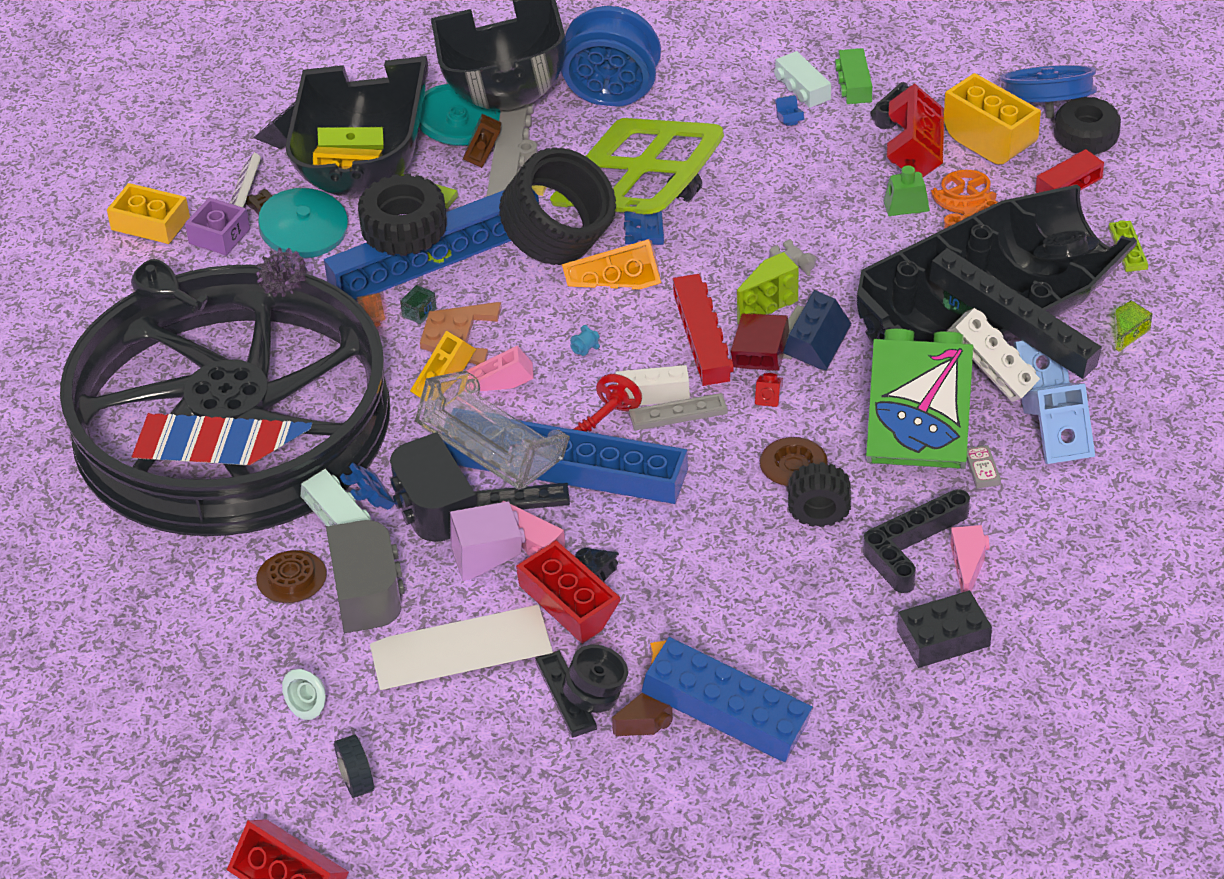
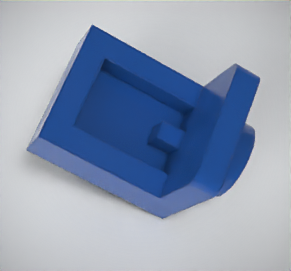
[775,95,805,126]

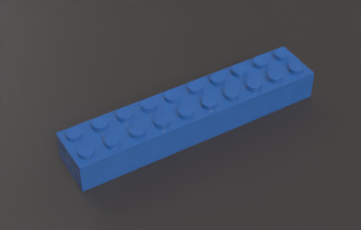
[324,189,539,301]
[441,409,688,504]

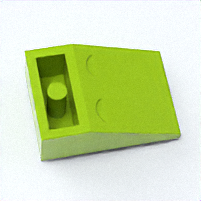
[737,252,799,324]

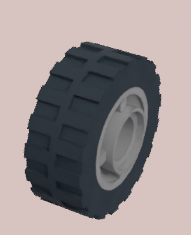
[334,734,374,798]

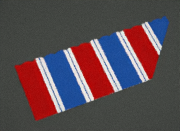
[131,413,312,465]

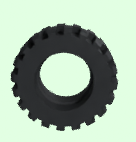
[358,174,447,256]

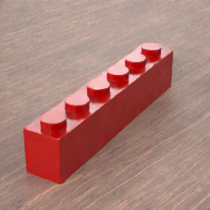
[673,273,734,386]

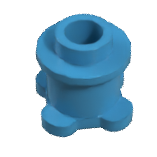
[570,325,600,356]

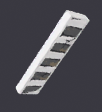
[230,152,261,207]

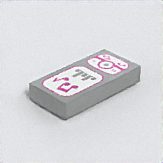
[967,445,1001,489]

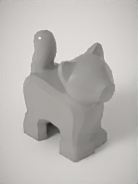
[768,239,817,276]

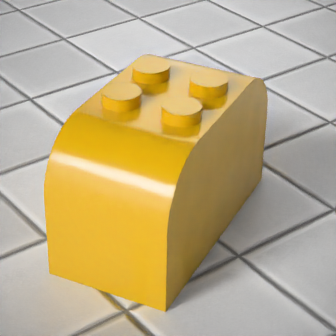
[944,73,1041,164]

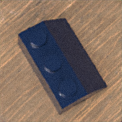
[783,290,852,371]

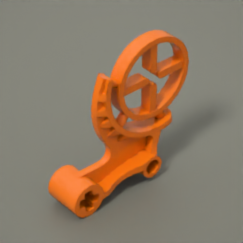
[931,169,998,229]

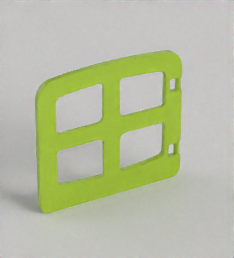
[550,118,724,214]

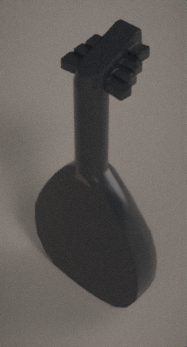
[131,259,208,314]

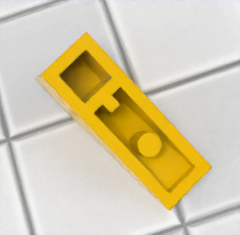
[410,331,476,402]

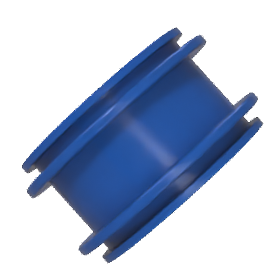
[561,6,661,107]

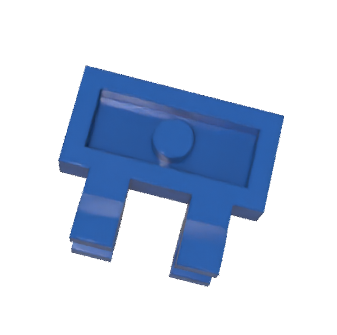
[624,211,664,245]
[340,463,395,510]

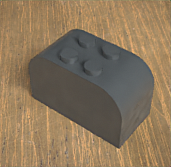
[326,520,405,634]

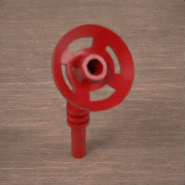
[573,374,642,432]

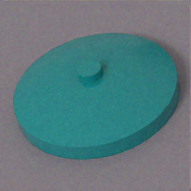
[419,84,500,145]
[258,188,348,258]

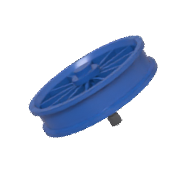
[1000,65,1097,118]

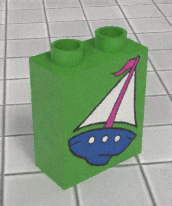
[866,329,973,469]

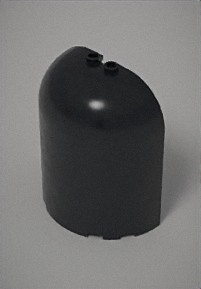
[286,56,429,197]

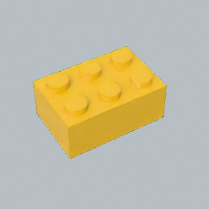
[107,183,190,244]

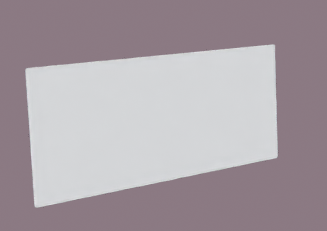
[370,605,553,690]

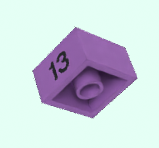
[185,197,250,255]

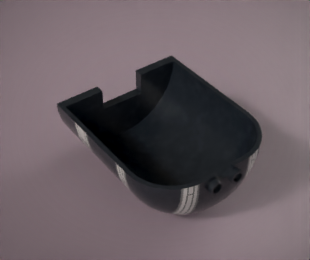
[431,0,566,110]

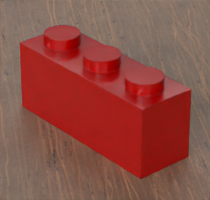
[1035,149,1104,193]

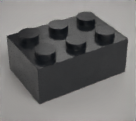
[897,590,992,668]

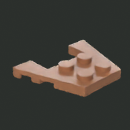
[420,302,502,365]

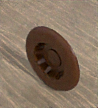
[759,437,828,486]
[256,550,327,603]

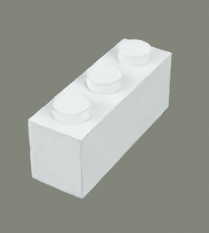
[616,365,690,407]

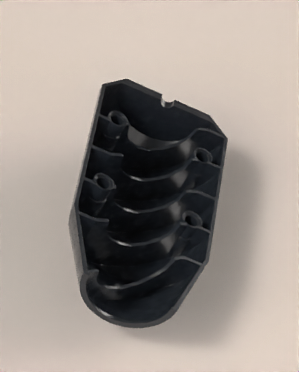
[857,185,1137,345]

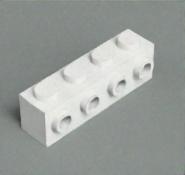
[946,308,1040,402]

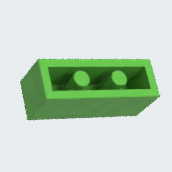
[835,48,873,104]

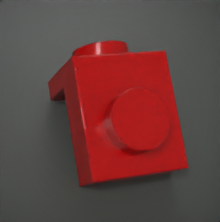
[755,373,783,407]

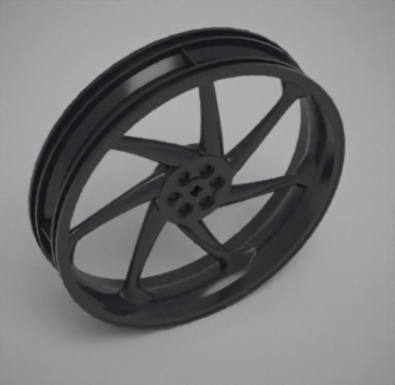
[60,264,391,536]

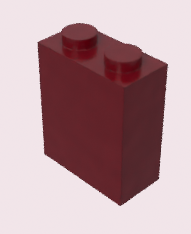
[731,313,790,371]

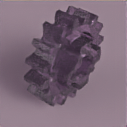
[256,248,308,297]

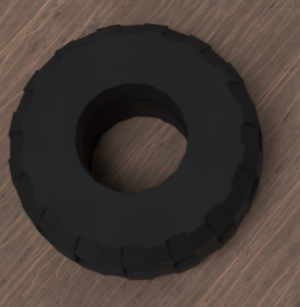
[1054,96,1121,155]

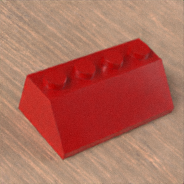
[516,540,621,644]
[226,819,349,879]

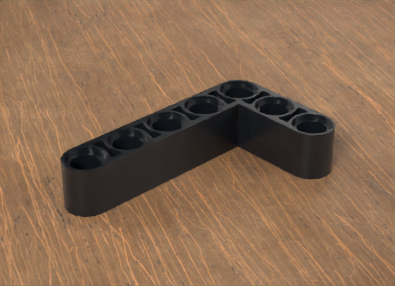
[863,489,970,593]

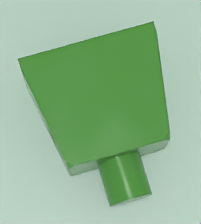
[884,166,930,216]

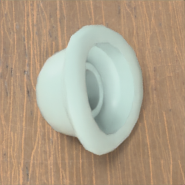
[282,669,326,720]

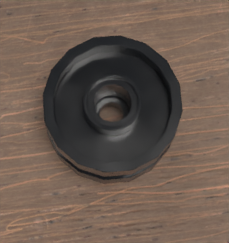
[562,644,628,713]

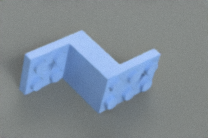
[1014,341,1095,464]

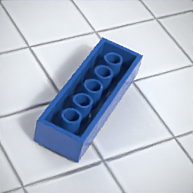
[641,637,813,762]

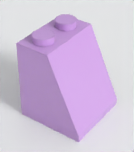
[450,501,525,581]

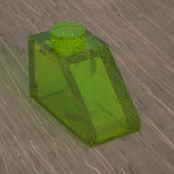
[1114,300,1153,352]

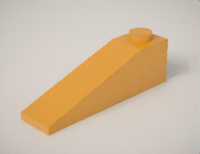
[562,239,661,290]

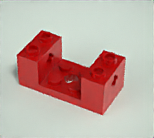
[887,83,944,177]

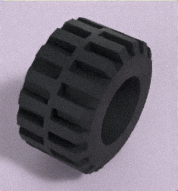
[788,462,851,527]

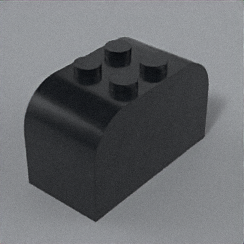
[390,432,477,542]

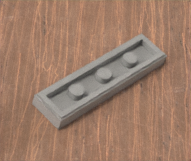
[629,393,728,431]

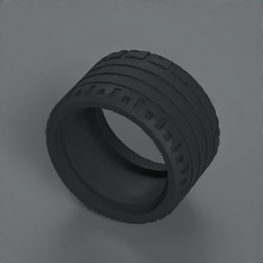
[499,147,616,265]

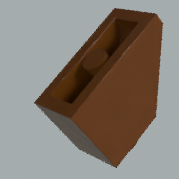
[463,114,502,168]
[612,693,673,736]

